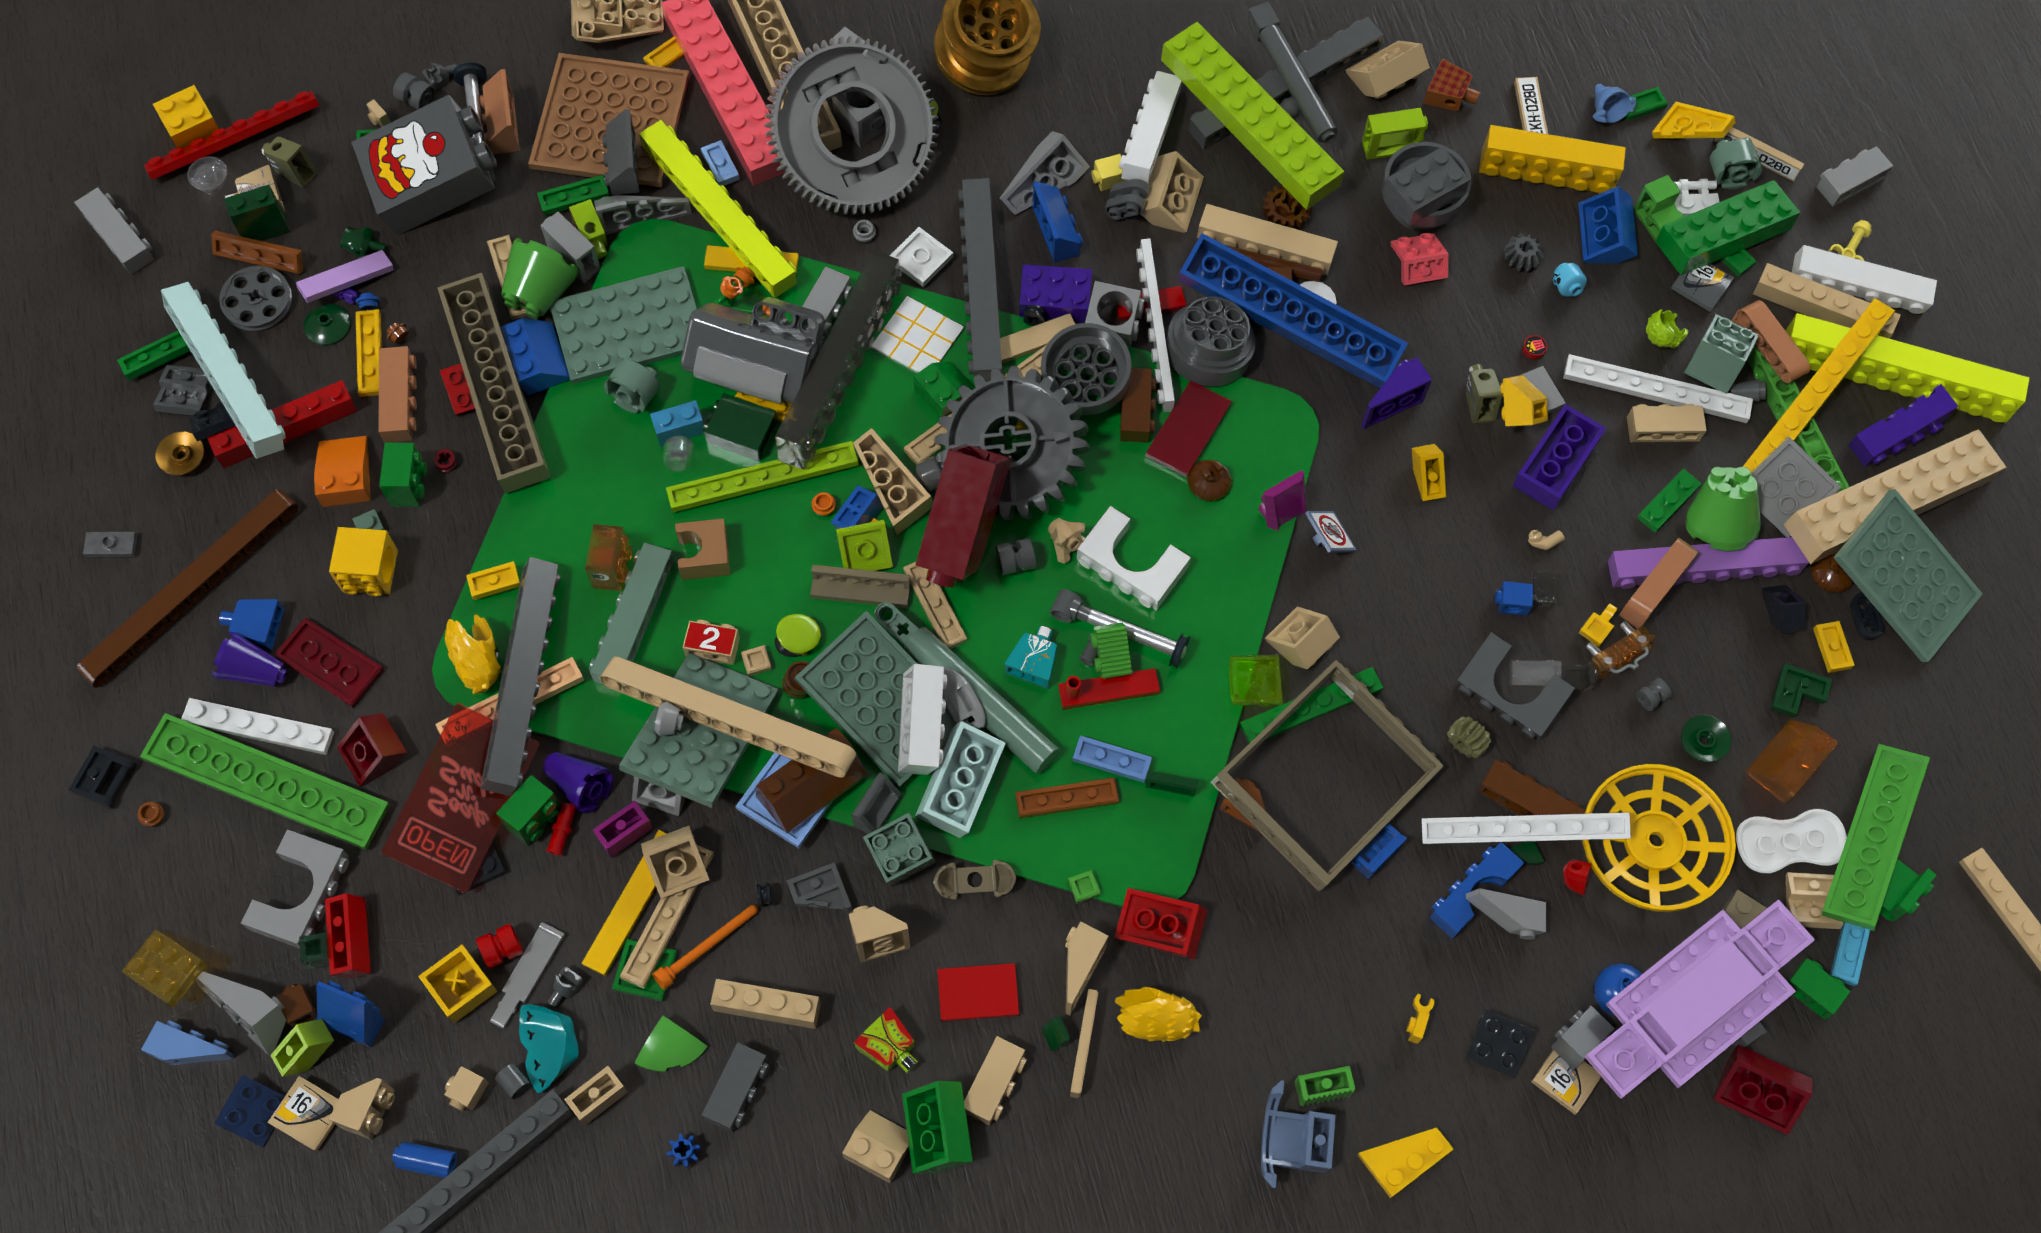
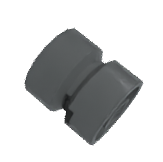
[393,72,436,110]
[996,538,1036,576]

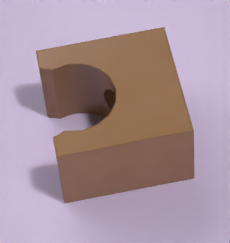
[675,519,730,580]

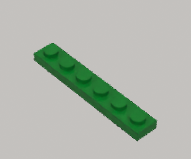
[1239,667,1383,744]

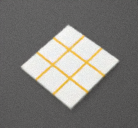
[871,296,964,373]

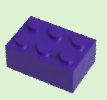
[1019,264,1092,323]

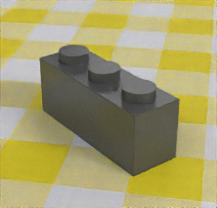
[702,1042,769,1133]

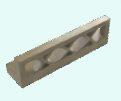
[810,565,910,609]

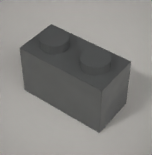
[1551,1006,1614,1069]

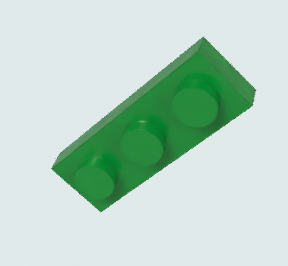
[537,175,610,216]
[117,330,190,381]
[1637,469,1702,533]

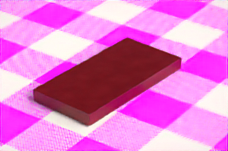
[1145,380,1232,478]
[274,617,384,708]

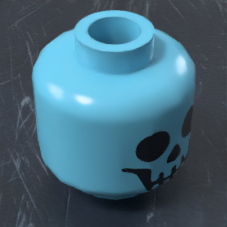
[1552,263,1587,297]

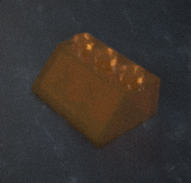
[1745,719,1838,804]

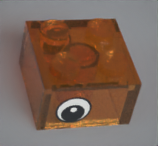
[585,524,632,591]

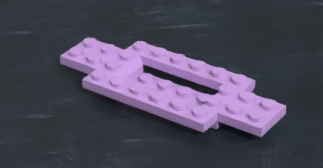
[1585,899,1815,1099]

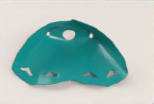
[519,1004,579,1094]

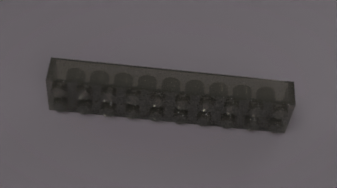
[775,250,902,469]

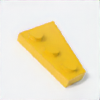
[1652,102,1736,138]
[1357,1128,1453,1198]

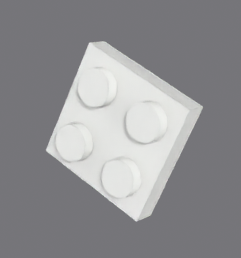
[889,227,953,287]

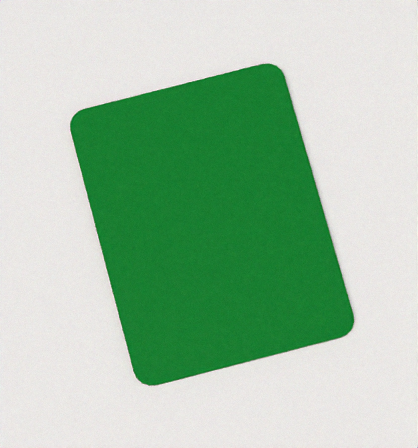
[432,219,1319,907]

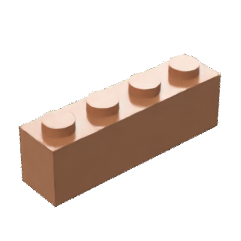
[378,346,417,443]

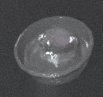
[187,157,227,193]

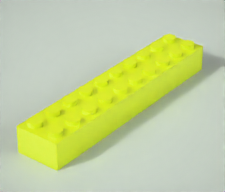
[1785,313,2029,423]

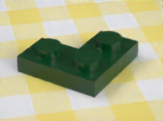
[1770,663,1832,718]

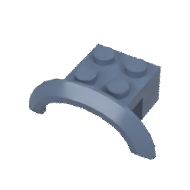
[1261,1080,1335,1188]

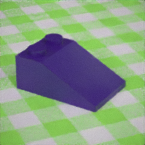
[1361,357,1432,430]

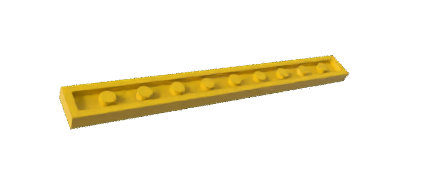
[1743,298,1895,472]

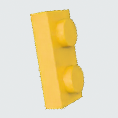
[466,561,520,600]
[1813,621,1855,673]

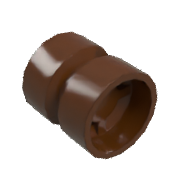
[782,661,809,699]

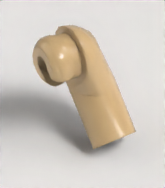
[1528,530,1565,550]

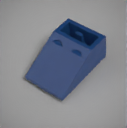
[317,981,385,1048]

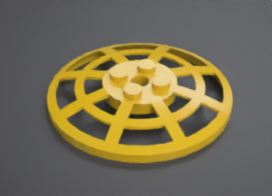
[1582,764,1736,912]

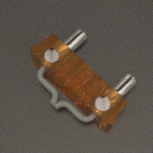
[1586,621,1656,679]

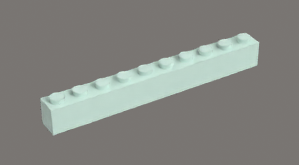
[161,282,286,459]

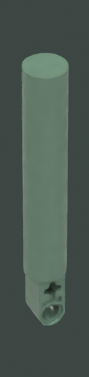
[875,602,1060,774]

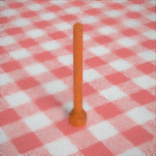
[652,905,758,990]

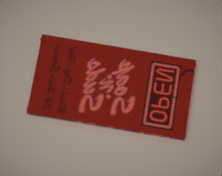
[380,703,540,893]

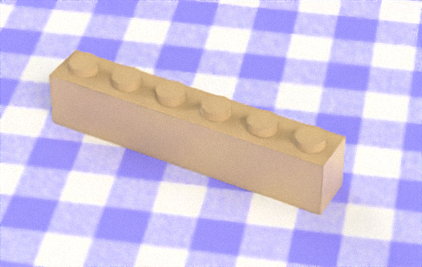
[1197,204,1338,276]
[1753,263,1900,339]

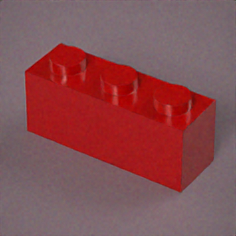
[325,893,371,979]

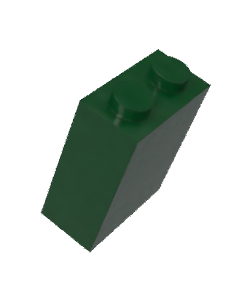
[224,185,290,241]
[703,393,778,461]

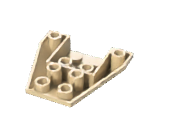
[571,0,664,43]

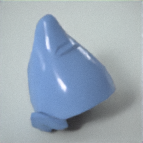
[1592,84,1636,123]

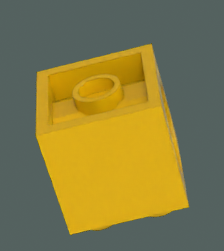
[329,527,398,596]

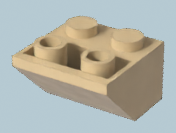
[329,1078,395,1140]

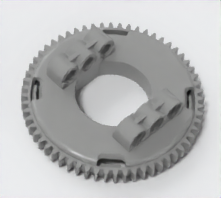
[764,36,939,215]

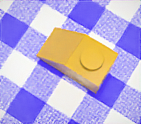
[1412,444,1446,501]

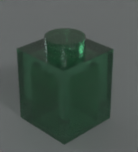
[299,933,329,969]

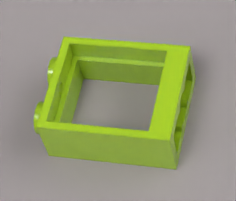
[1362,108,1428,160]

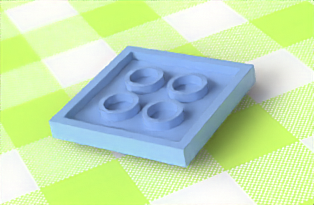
[736,753,833,849]

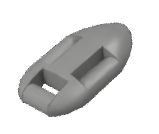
[942,667,985,729]

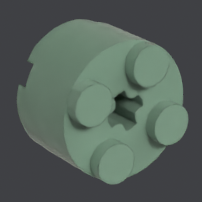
[1710,138,1762,189]
[604,357,659,413]

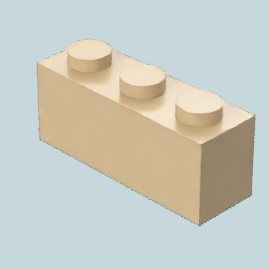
[1627,404,1706,442]
[964,1036,1027,1126]

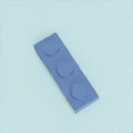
[1072,735,1152,783]

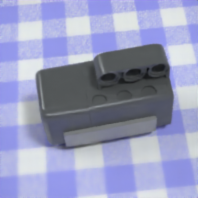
[681,297,826,405]

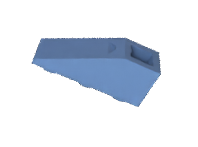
[141,1020,235,1065]

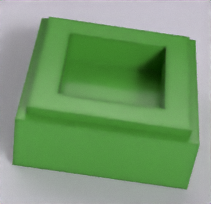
[1068,870,1101,904]

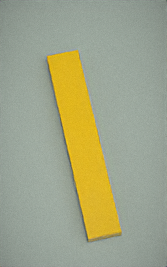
[582,830,666,977]

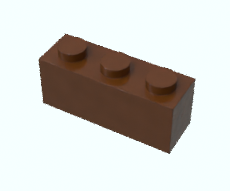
[1120,368,1156,443]

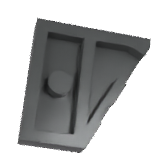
[786,862,852,910]

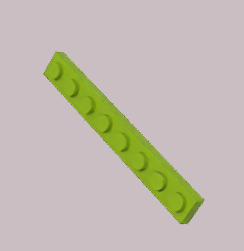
[666,441,858,513]

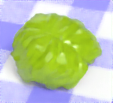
[1646,309,1689,348]

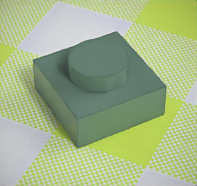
[352,509,385,530]

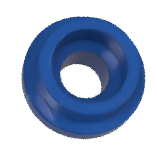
[355,293,380,311]

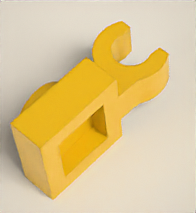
[1579,603,1617,647]
[1406,994,1434,1044]

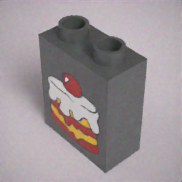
[351,95,497,235]

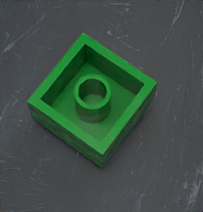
[379,442,427,507]
[496,775,561,846]

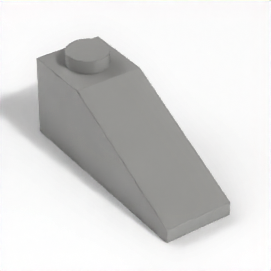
[1466,888,1546,940]

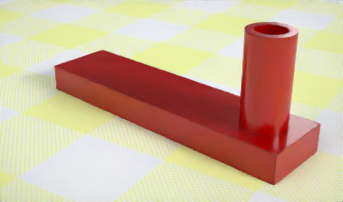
[1058,668,1160,710]

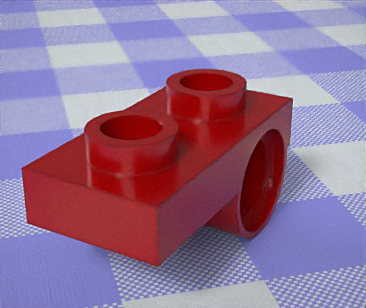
[439,363,476,416]

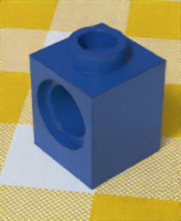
[1495,581,1533,616]

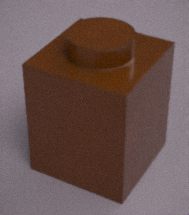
[276,983,317,1028]

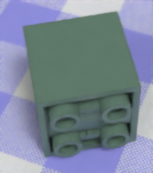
[1684,314,1759,394]
[863,813,936,887]

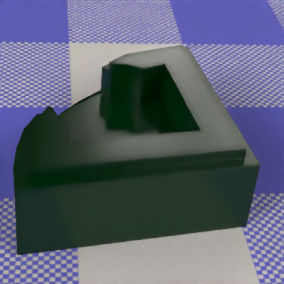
[1510,841,1544,866]

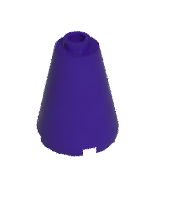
[212,632,287,687]
[543,752,614,813]

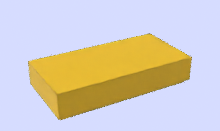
[643,36,684,68]

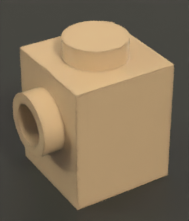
[444,1066,489,1112]

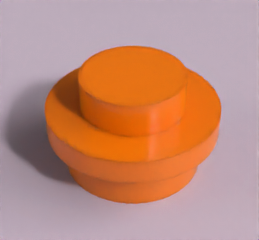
[812,492,836,516]

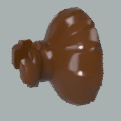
[1187,460,1232,502]
[1811,552,1854,593]

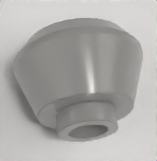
[654,702,684,736]

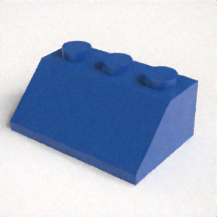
[1032,181,1083,263]
[1578,186,1638,263]
[501,318,570,396]

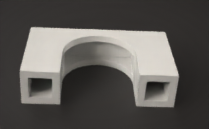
[1077,506,1191,611]

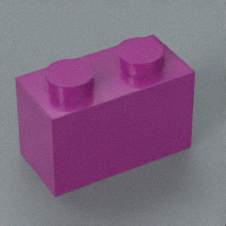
[593,800,653,858]

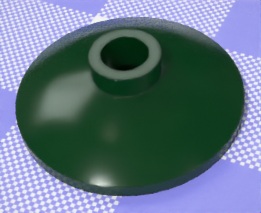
[304,304,351,346]
[1681,715,1731,763]

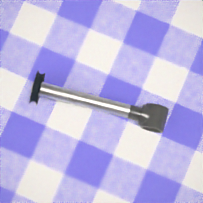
[453,62,495,182]
[1049,589,1190,669]

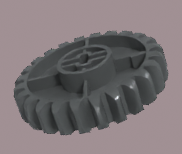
[934,366,1090,522]

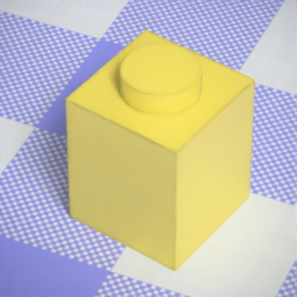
[1091,154,1127,191]

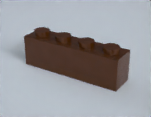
[1477,760,1586,842]

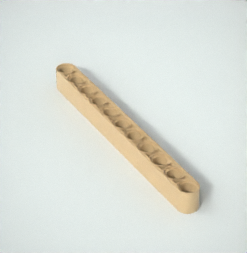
[600,657,856,777]

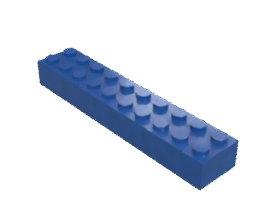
[1178,233,1408,389]

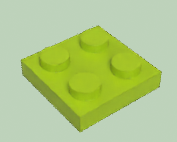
[836,520,893,571]

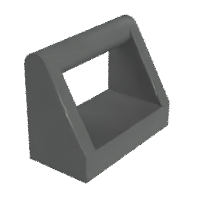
[852,773,902,834]

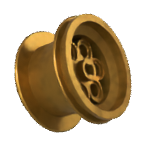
[934,0,1041,95]

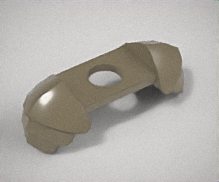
[933,860,1016,899]

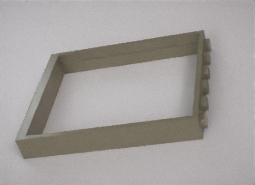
[1211,660,1443,891]

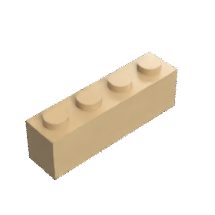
[710,979,821,1029]

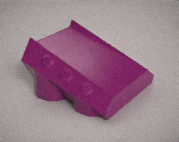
[1258,470,1306,531]

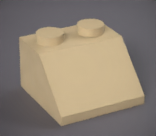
[1265,606,1340,669]
[641,826,709,898]
[842,1110,909,1184]

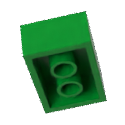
[902,1081,973,1174]

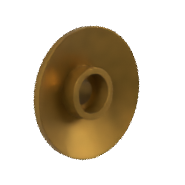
[155,432,205,476]

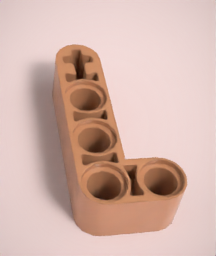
[1731,300,1810,383]
[1619,538,1699,630]

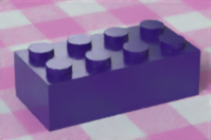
[1513,404,1606,511]

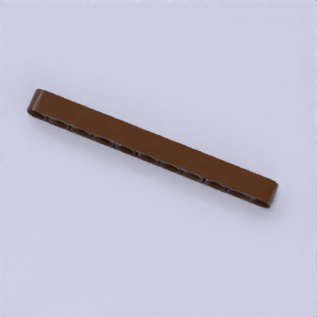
[76,489,299,688]

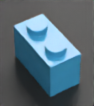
[650,400,705,447]

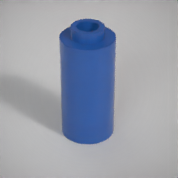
[392,1142,457,1178]

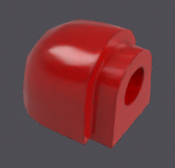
[1563,860,1592,896]

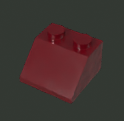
[337,713,407,787]

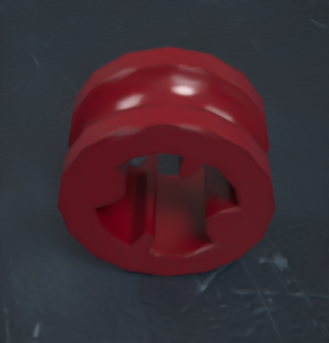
[434,449,457,473]

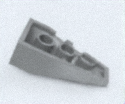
[1000,131,1090,215]
[594,195,692,235]
[191,969,286,1056]

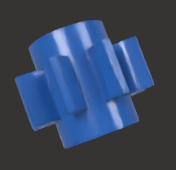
[667,1134,701,1169]

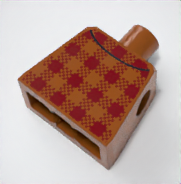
[1423,59,1481,111]

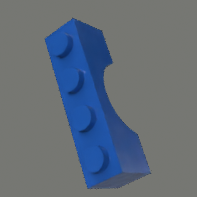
[1430,842,1524,939]

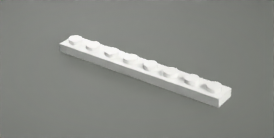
[1136,239,1175,412]
[1563,354,1753,423]
[1422,813,1631,844]

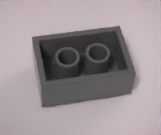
[1383,146,1470,226]

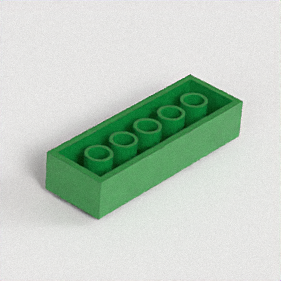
[1655,180,1801,275]

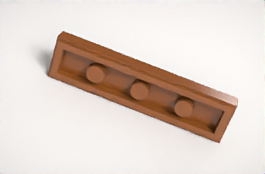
[211,231,303,274]
[1015,778,1119,819]

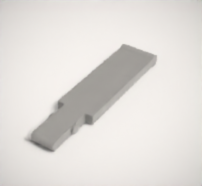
[490,922,565,1029]

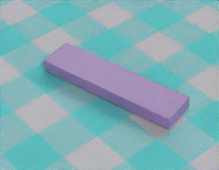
[296,250,393,303]

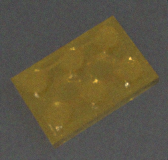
[121,929,208,1008]

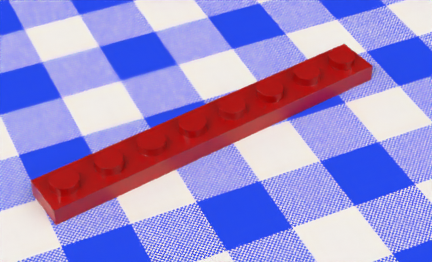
[144,91,320,180]

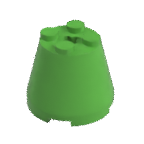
[501,238,579,320]
[1685,467,1761,551]

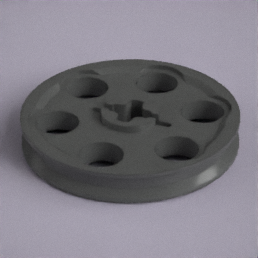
[219,266,292,331]

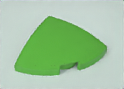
[635,1016,708,1072]

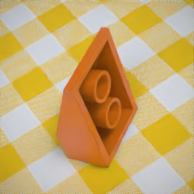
[314,436,371,507]

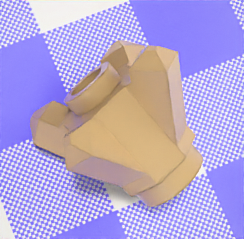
[1048,518,1086,564]

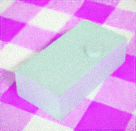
[915,721,1005,838]

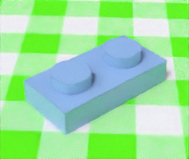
[700,140,740,186]

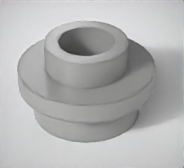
[853,220,876,242]

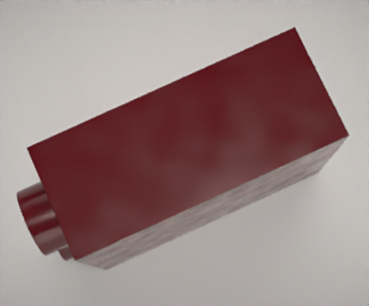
[915,444,1012,588]

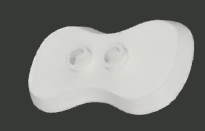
[1736,809,1847,873]

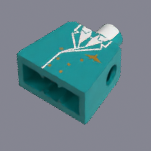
[1004,626,1057,689]

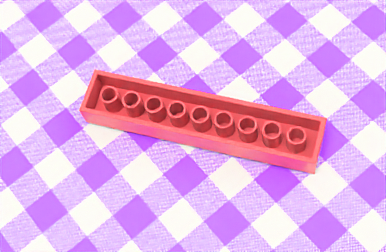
[661,0,786,186]

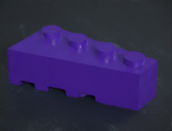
[1849,384,1958,467]

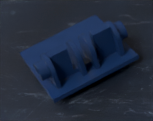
[214,1075,285,1147]

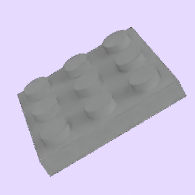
[1751,437,1841,538]

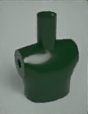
[340,226,386,258]

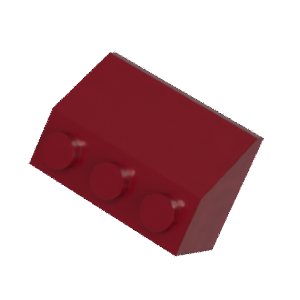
[1713,1044,1812,1135]

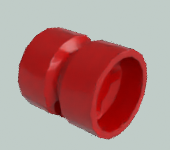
[476,923,523,969]

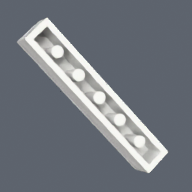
[1119,71,1182,183]
[1792,245,1937,314]

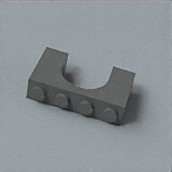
[1456,632,1575,739]

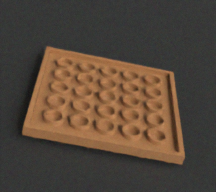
[528,53,690,187]

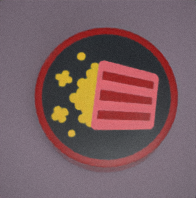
[1522,335,1547,360]

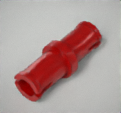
[546,803,577,856]

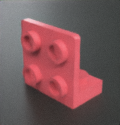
[1391,233,1448,285]

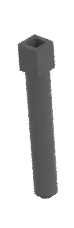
[1246,1,1338,143]

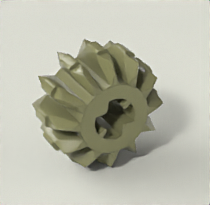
[1447,716,1491,758]

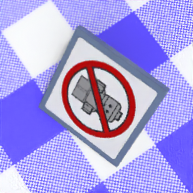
[1305,511,1356,553]

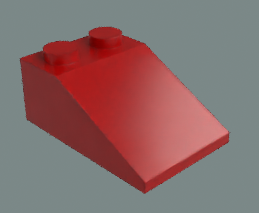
[1114,888,1208,960]

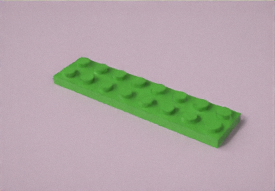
[1822,744,1930,931]

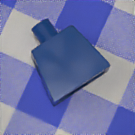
[219,599,284,651]

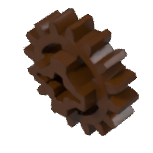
[1263,185,1312,228]

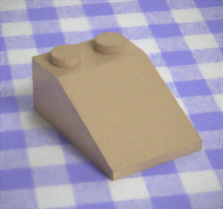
[1065,921,1108,1016]

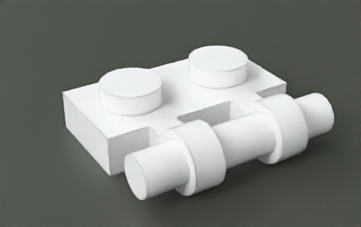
[1674,179,1719,217]

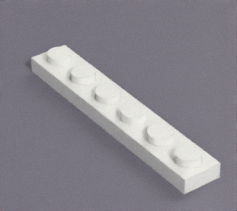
[181,698,334,755]

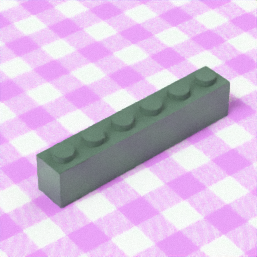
[589,543,674,684]

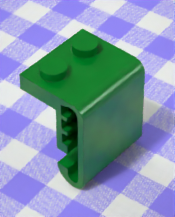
[1880,860,1936,922]

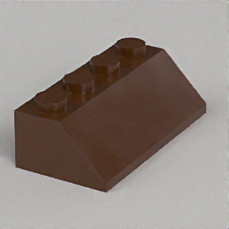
[756,728,867,834]

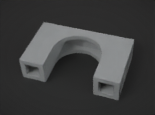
[241,829,349,950]

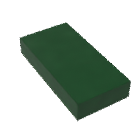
[1145,770,1198,796]

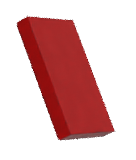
[938,963,1019,1022]

